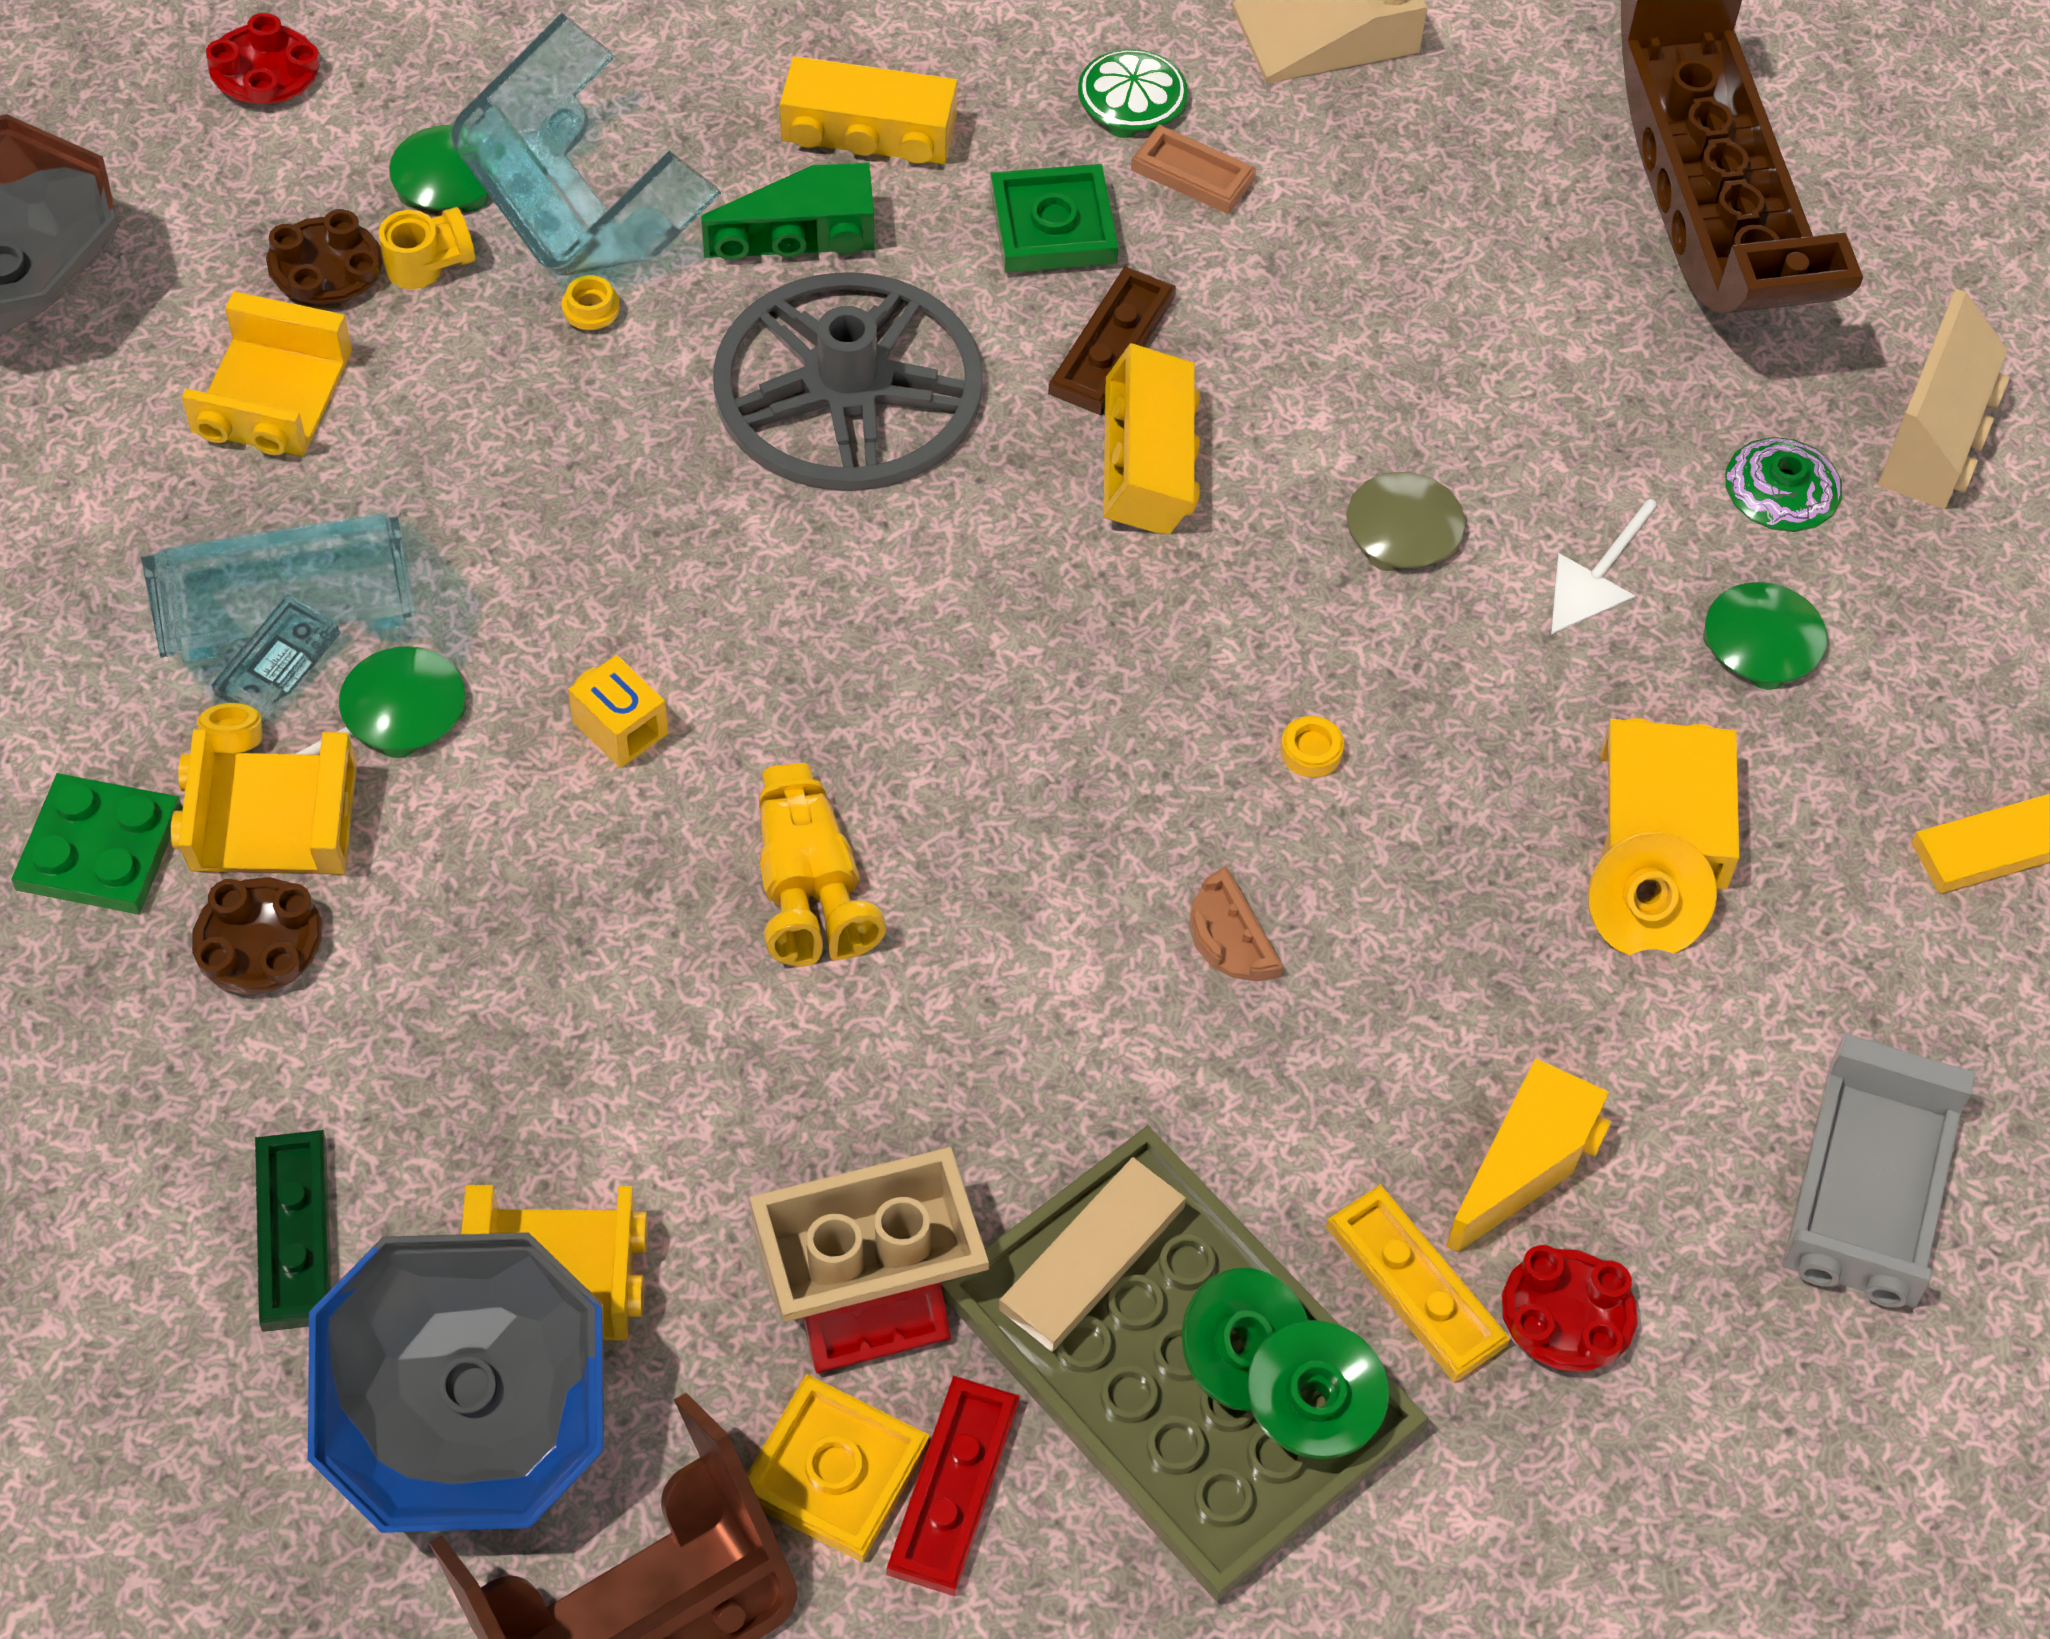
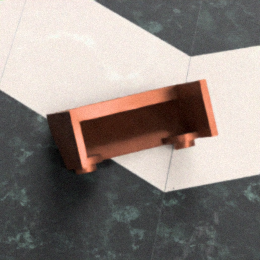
[429,1392,797,1639]

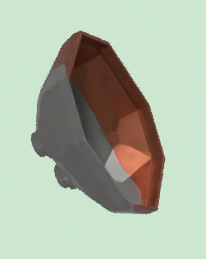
[0,114,119,336]

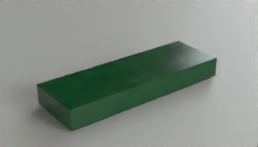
[255,1130,331,1332]

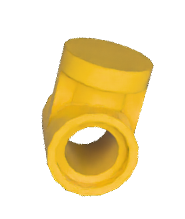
[378,207,476,289]

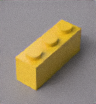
[780,56,957,164]
[1103,343,1200,534]

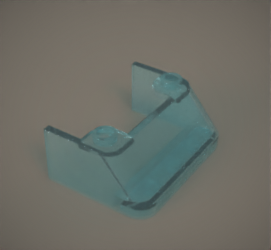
[451,12,722,276]
[141,511,417,661]

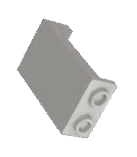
[1782,1033,1976,1308]

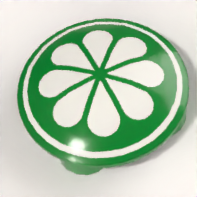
[1078,49,1188,138]

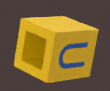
[568,654,669,769]

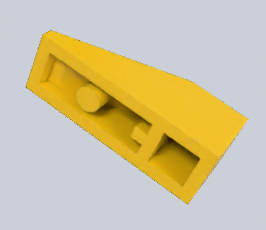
[1446,1058,1612,1252]

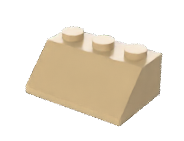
[1877,288,2010,509]
[749,1147,989,1322]

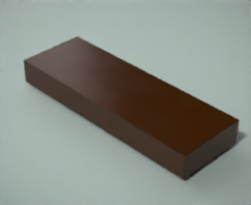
[1048,266,1176,415]

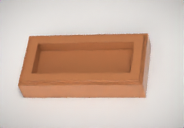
[1131,124,1256,214]

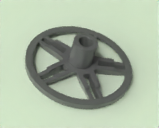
[713,272,982,490]

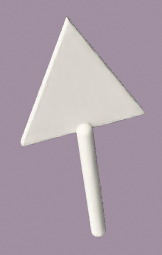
[1551,499,1657,635]

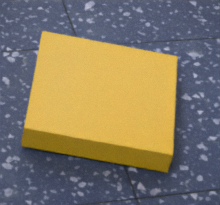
[747,1374,930,1563]

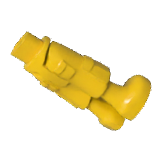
[759,763,886,967]

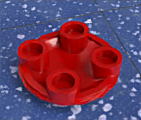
[206,13,320,104]
[1501,1245,1638,1372]

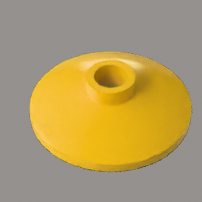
[1588,832,1717,955]

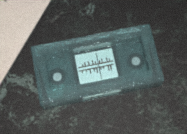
[211,594,340,723]

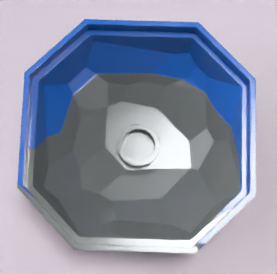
[308,1232,604,1533]

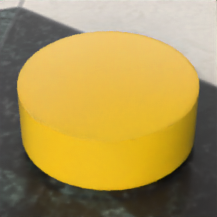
[197,703,263,754]
[1280,716,1344,778]

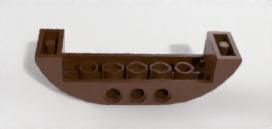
[1621,0,1863,313]

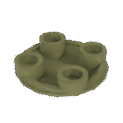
[1346,472,1466,571]

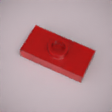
[803,1282,951,1374]

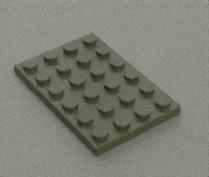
[940,1125,1429,1602]

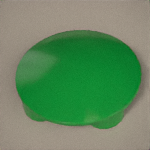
[389,125,503,212]
[1703,582,1827,690]
[339,646,466,758]

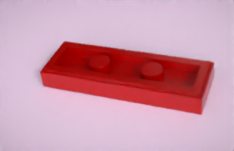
[886,1375,1020,1596]

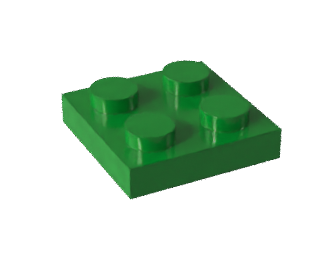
[990,164,1118,273]
[11,773,182,915]

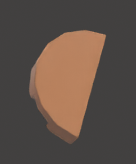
[1189,866,1283,982]

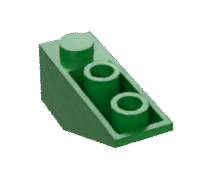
[701,162,875,260]

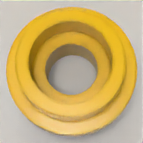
[561,275,620,330]

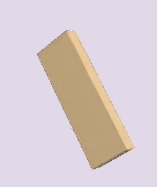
[999,1157,1186,1352]

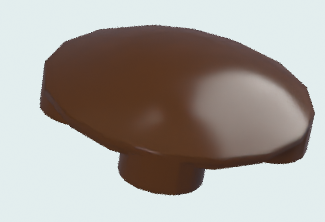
[266,209,383,305]
[192,877,322,995]

